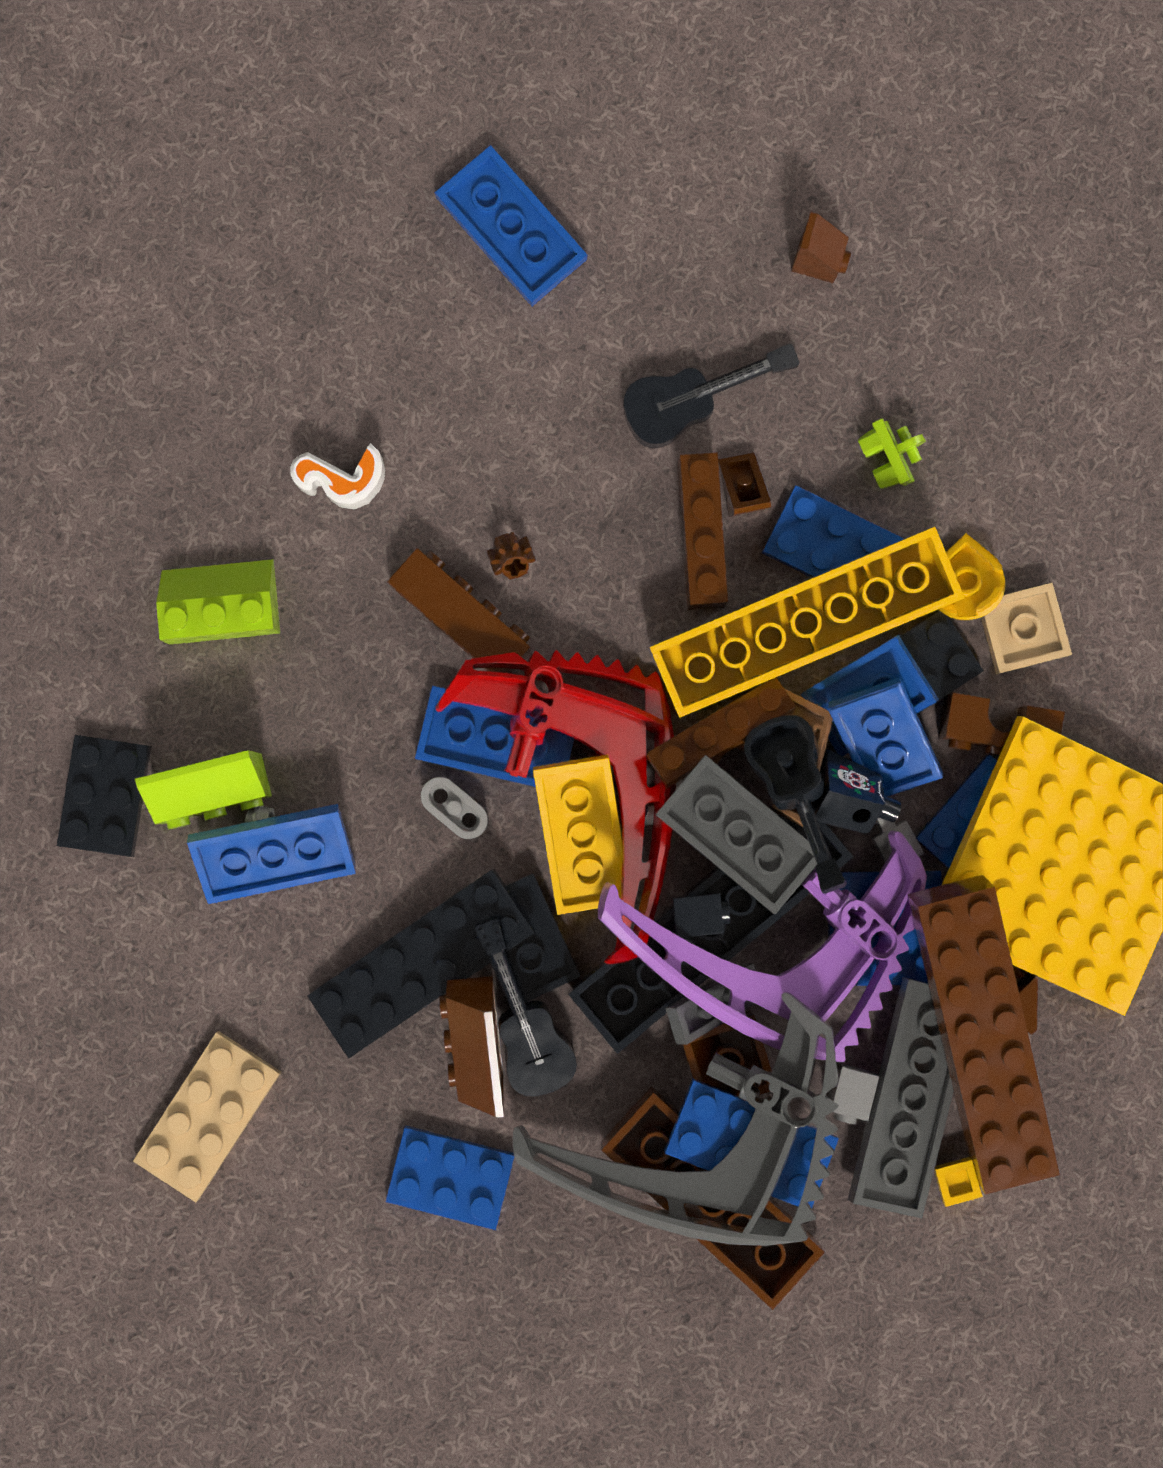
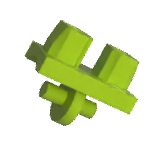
[858,418,926,489]

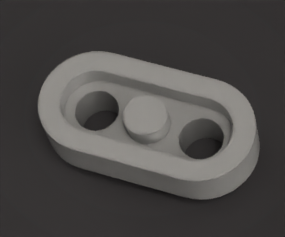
[421,777,488,839]

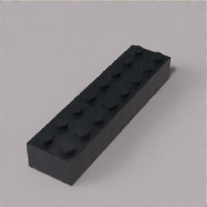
[568,815,853,1054]

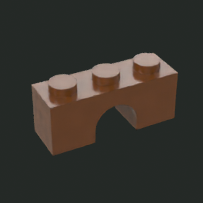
[938,693,1065,756]

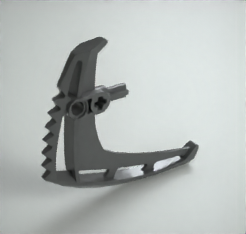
[513,992,839,1246]

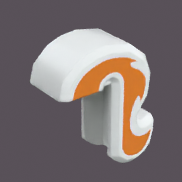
[290,443,385,509]

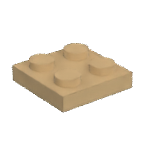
[981,583,1072,675]

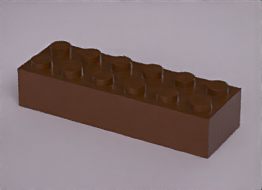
[601,1086,825,1310]

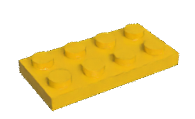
[533,755,622,915]

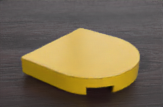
[938,533,1006,620]

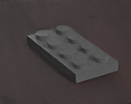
[655,755,817,915]

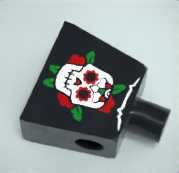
[812,750,901,833]

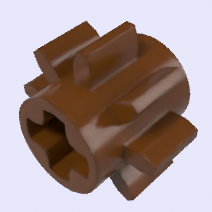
[487,532,536,580]

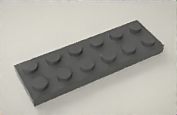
[847,977,954,1218]

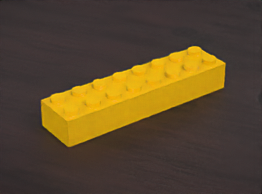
[650,527,965,718]

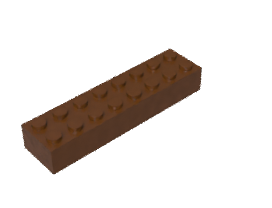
[907,875,1060,1195]

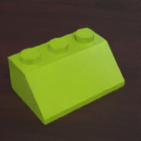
[156,559,280,645]
[135,750,272,830]

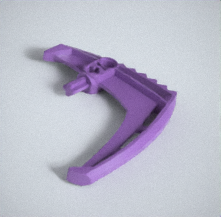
[598,831,927,1062]

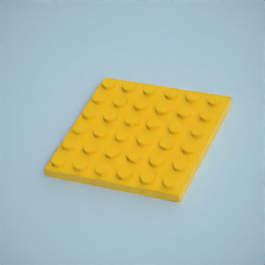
[942,716,1163,1016]

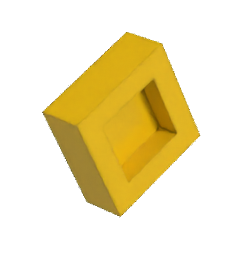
[934,1157,983,1207]

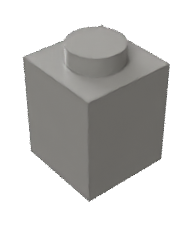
[828,1062,879,1124]

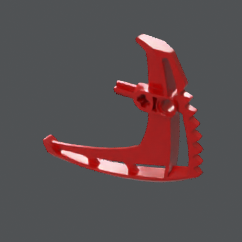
[436,650,676,964]

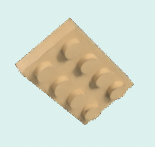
[133,1031,281,1202]

